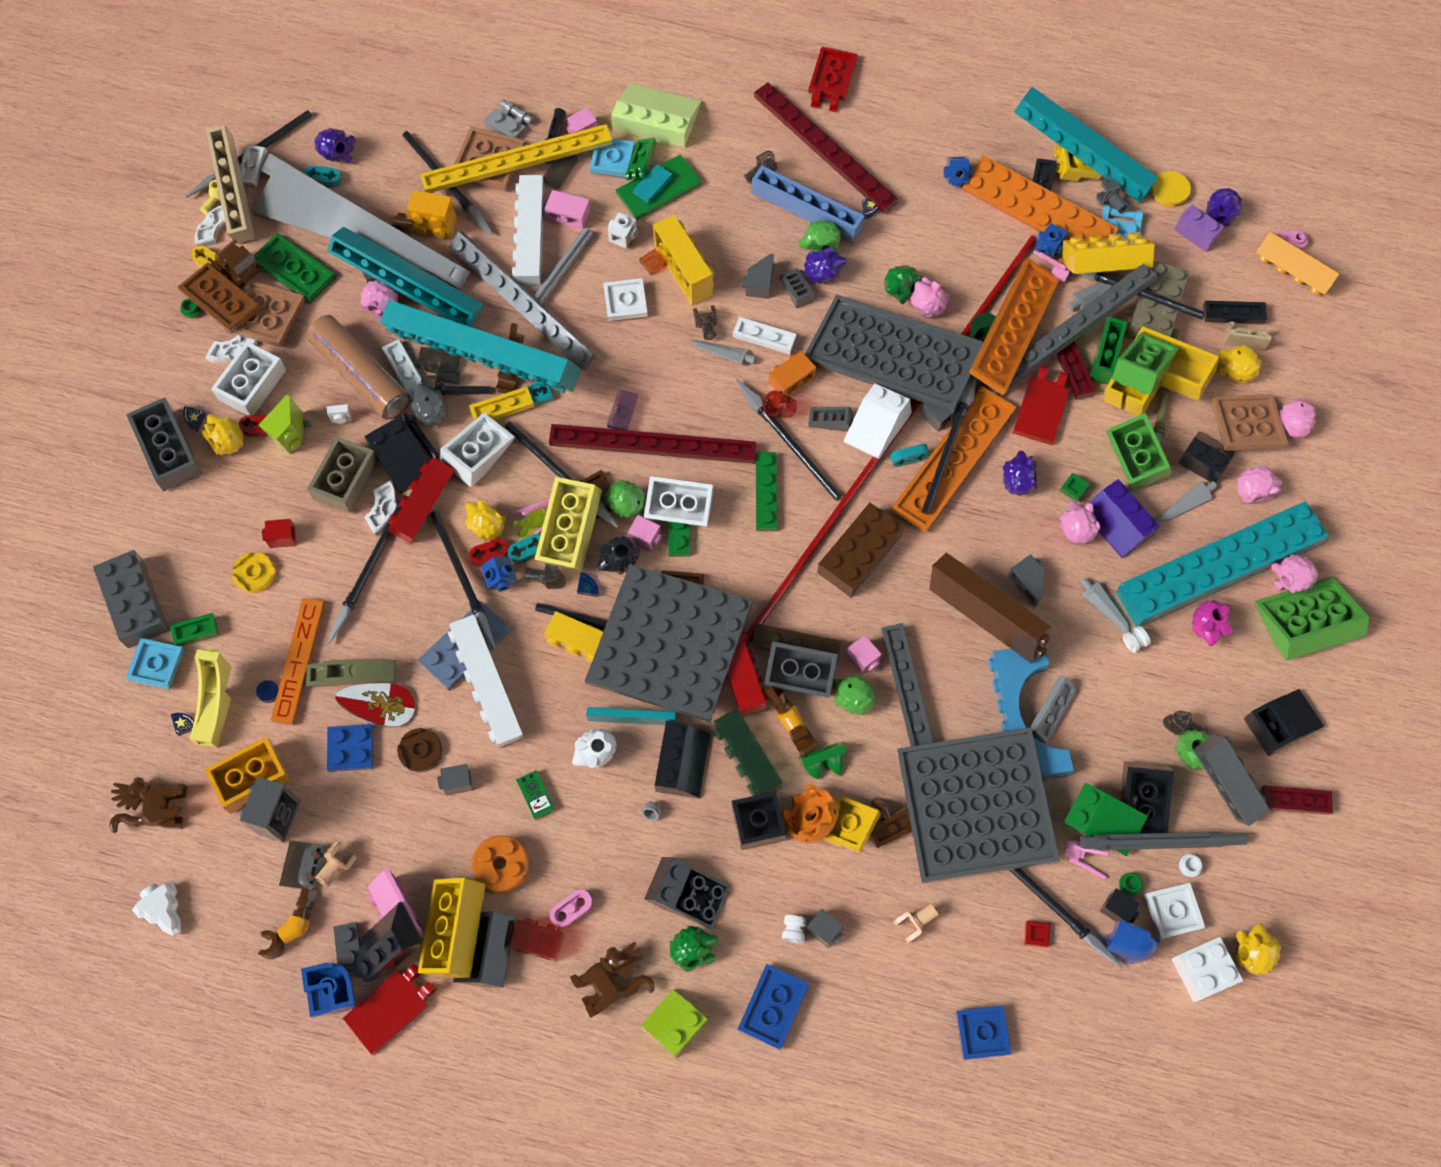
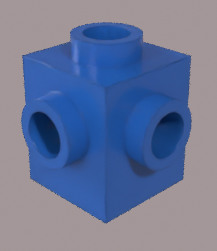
[943,156,972,187]
[1036,223,1068,258]
[481,557,517,592]

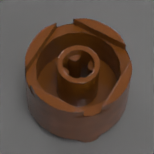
[213,240,261,287]

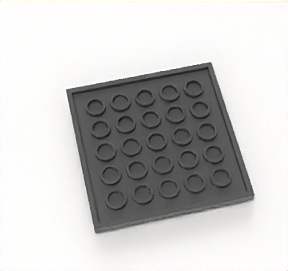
[585,564,753,722]
[897,727,1060,884]

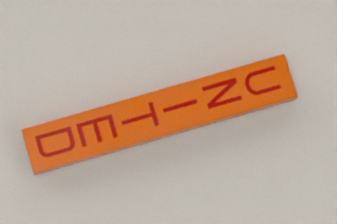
[271,598,325,726]

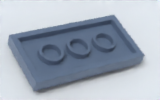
[418,601,511,691]

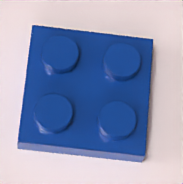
[327,724,373,772]
[956,1006,1011,1060]

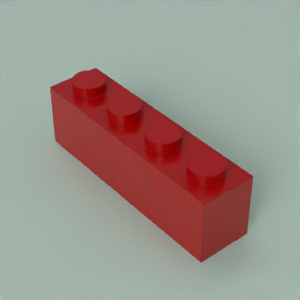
[388,457,454,544]
[727,630,769,718]

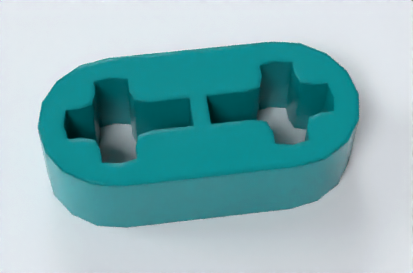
[304,166,342,188]
[890,444,931,467]
[508,534,541,564]

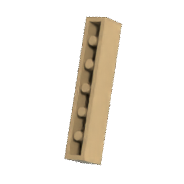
[206,125,255,244]

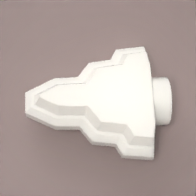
[132,881,181,937]

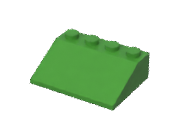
[1255,577,1369,661]

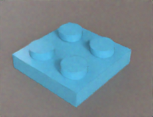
[590,139,635,177]
[126,638,184,690]

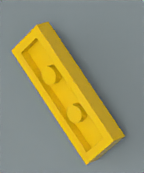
[469,387,534,420]

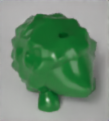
[884,265,922,304]
[669,926,718,972]

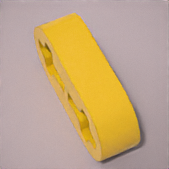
[191,246,224,274]

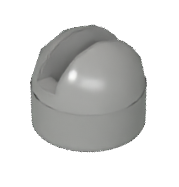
[642,801,661,821]

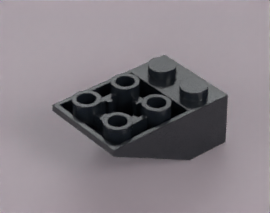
[1244,689,1324,757]
[644,857,730,929]

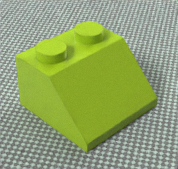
[259,394,304,454]
[641,990,707,1058]

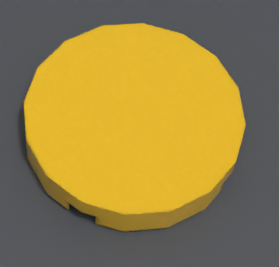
[1151,171,1191,207]
[232,552,276,594]

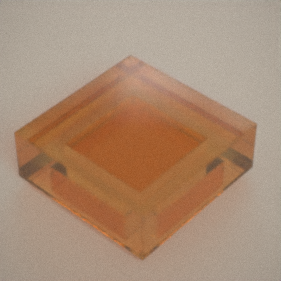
[639,249,667,275]

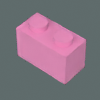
[545,190,591,230]

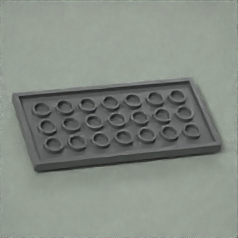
[805,294,984,412]

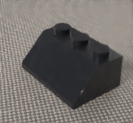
[654,721,710,799]
[355,902,423,983]
[453,911,515,988]

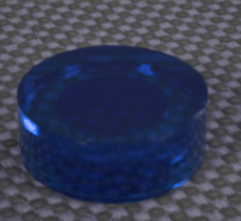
[256,680,279,703]

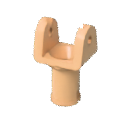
[314,841,357,886]
[893,903,939,943]

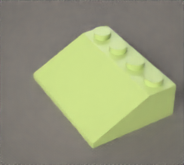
[611,83,701,148]

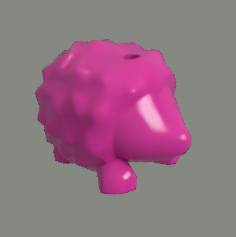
[1192,600,1233,646]

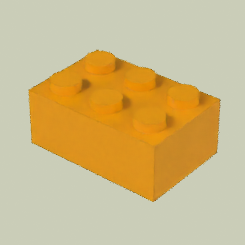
[204,736,292,814]

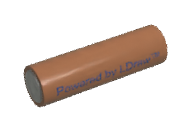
[306,315,411,420]

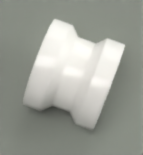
[1123,626,1150,653]

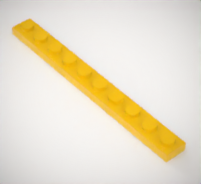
[420,124,612,193]

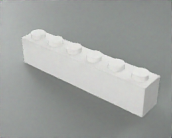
[512,175,545,287]
[447,614,523,748]

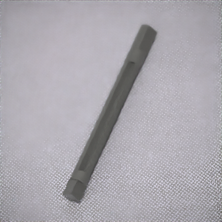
[1080,831,1247,851]

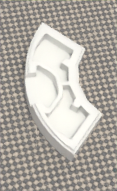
[195,205,226,246]
[205,335,260,363]
[364,480,397,536]

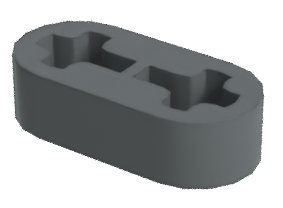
[298,844,327,888]

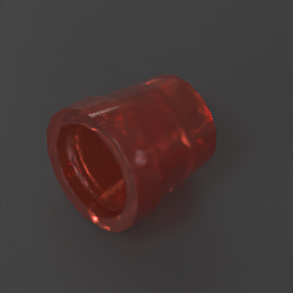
[763,390,797,418]

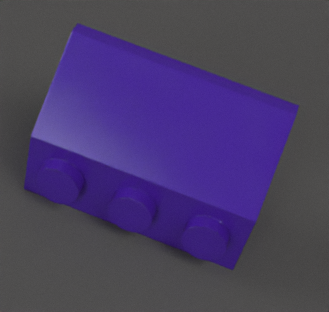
[1090,479,1160,558]

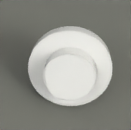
[1179,854,1202,877]

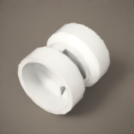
[782,915,807,943]

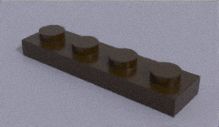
[752,623,841,662]

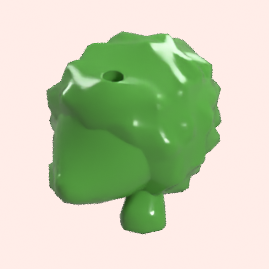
[798,220,841,252]
[605,480,646,519]
[832,675,877,715]
[1175,729,1210,770]

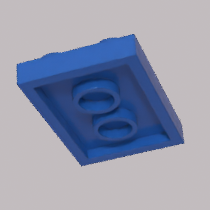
[737,964,809,1050]

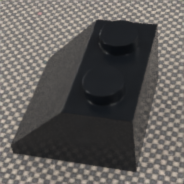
[1178,431,1235,483]

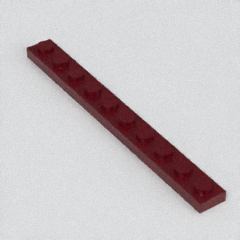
[754,82,898,214]
[549,424,756,464]

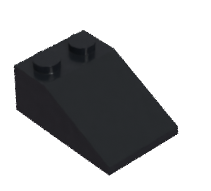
[364,415,430,493]
[1121,761,1174,833]

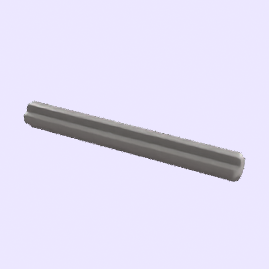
[534,228,593,304]

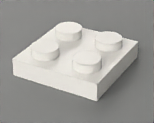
[603,278,648,321]
[1144,883,1206,940]

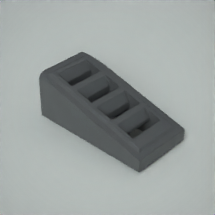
[780,268,815,308]
[808,407,853,431]

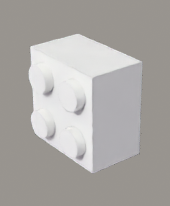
[1172,937,1243,1003]

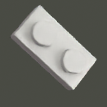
[240,144,268,186]

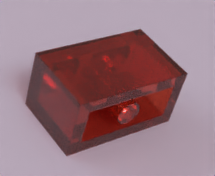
[510,918,565,962]

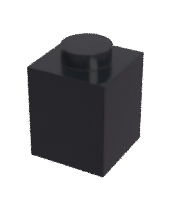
[1100,888,1140,924]

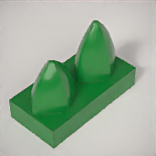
[798,742,847,779]

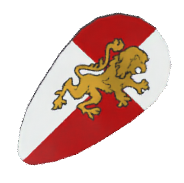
[335,683,415,727]

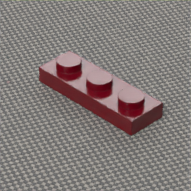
[1056,341,1097,400]
[1261,785,1333,815]

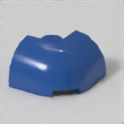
[1104,920,1160,964]
[301,963,356,1018]

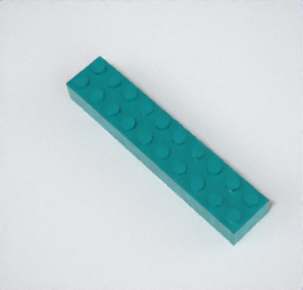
[379,300,582,393]
[1115,501,1329,627]

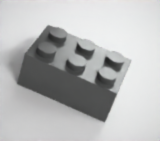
[764,641,838,698]
[240,777,301,843]

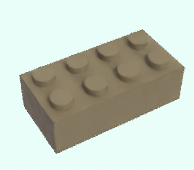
[1125,260,1189,340]

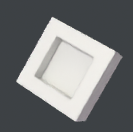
[327,404,352,424]

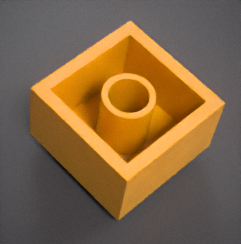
[406,190,457,239]

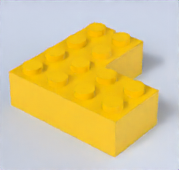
[1104,326,1219,416]

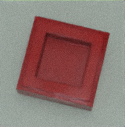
[1024,921,1050,948]

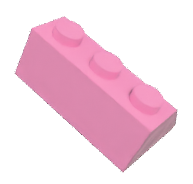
[368,868,425,939]

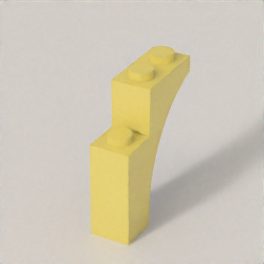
[190,648,232,748]

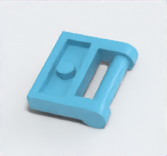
[1101,204,1143,236]

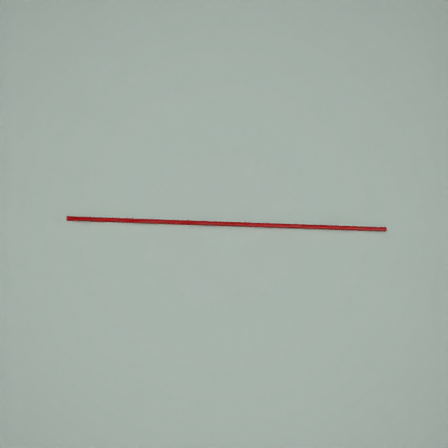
[745,235,1036,647]

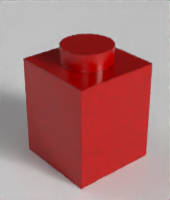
[262,519,296,548]

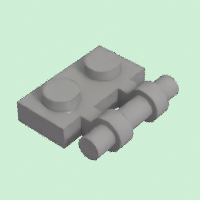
[484,99,534,139]

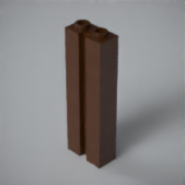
[929,552,1051,664]

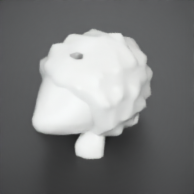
[572,728,617,769]

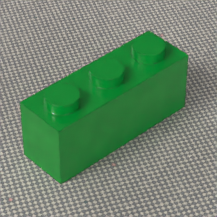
[1090,317,1127,385]

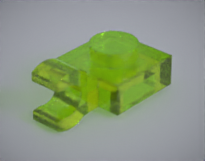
[512,508,547,538]

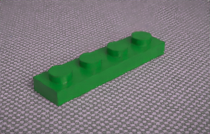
[756,452,777,531]

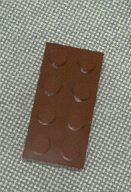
[817,502,904,597]

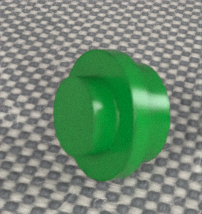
[180,298,201,318]
[1119,873,1143,896]

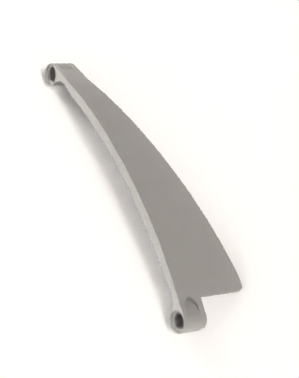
[253,153,470,289]

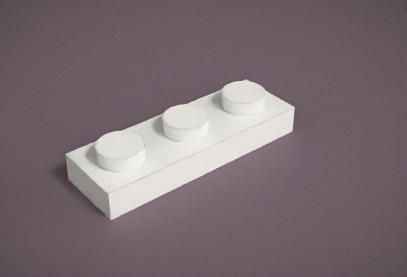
[733,317,796,355]

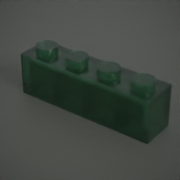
[712,708,783,796]

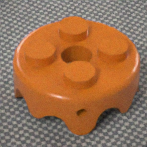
[781,784,839,844]
[471,835,529,894]

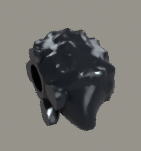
[597,536,640,575]

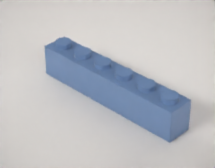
[752,166,864,243]

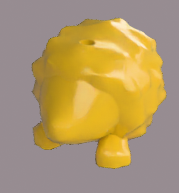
[1218,345,1262,384]
[202,414,244,456]
[465,499,506,541]
[1236,923,1282,975]

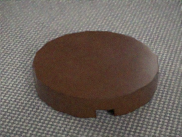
[397,728,443,773]

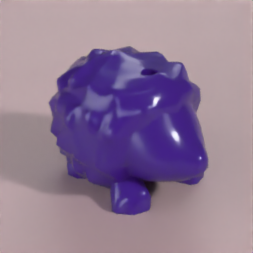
[314,128,355,163]
[1206,188,1242,227]
[804,248,847,284]
[1003,450,1038,496]

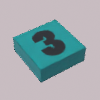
[527,383,553,406]

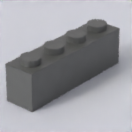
[1193,734,1269,826]

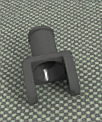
[1096,178,1129,214]

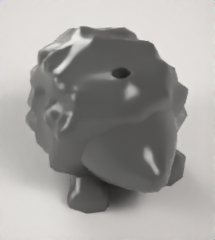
[410,383,448,426]

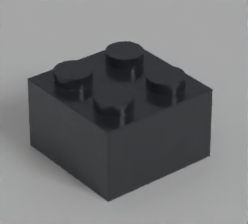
[731,791,786,850]

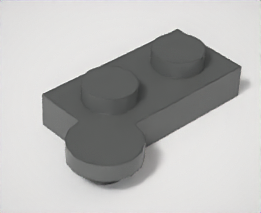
[333,922,363,978]

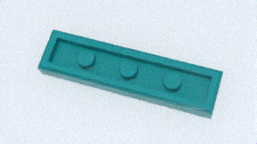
[586,707,676,725]

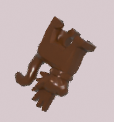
[109,777,187,833]
[570,942,655,1018]

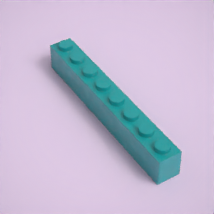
[1014,86,1158,202]
[327,226,484,327]

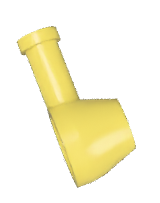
[200,180,221,215]

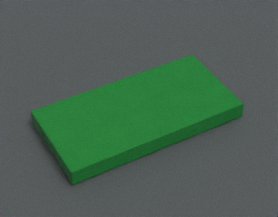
[616,154,701,221]
[253,233,337,304]

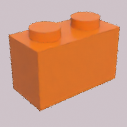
[769,351,816,399]

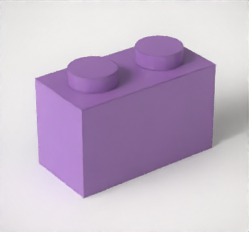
[1174,204,1224,252]

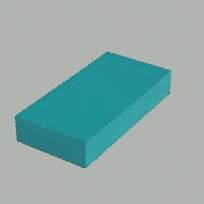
[633,164,673,204]

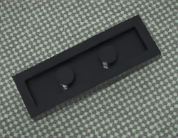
[1203,300,1267,324]

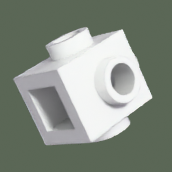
[608,212,638,248]

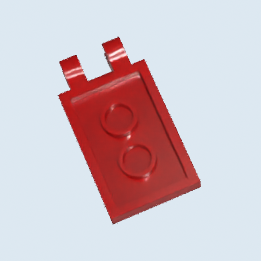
[808,46,858,112]
[1013,366,1070,445]
[343,964,437,1055]

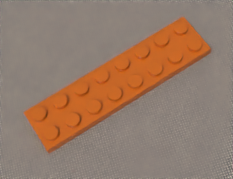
[962,155,1119,240]
[968,257,1060,395]
[891,386,1016,533]

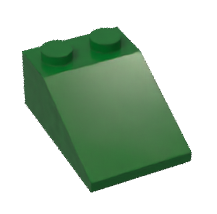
[1064,782,1148,856]

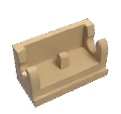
[1224,321,1271,351]

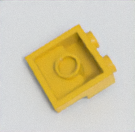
[1053,145,1101,182]
[823,795,881,854]

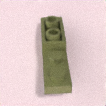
[306,659,396,687]

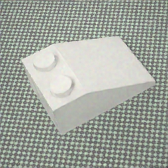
[844,384,912,459]
[440,413,515,487]

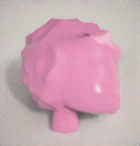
[910,277,950,318]
[360,281,399,321]
[1279,397,1316,439]
[1237,466,1282,504]
[1059,501,1100,545]
[1271,554,1318,593]

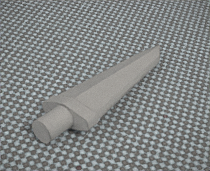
[1068,276,1124,311]
[690,339,756,365]
[1156,481,1217,520]
[1079,577,1130,633]

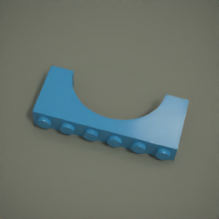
[988,649,1074,780]

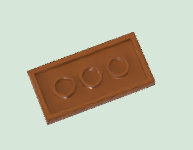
[178,262,262,334]

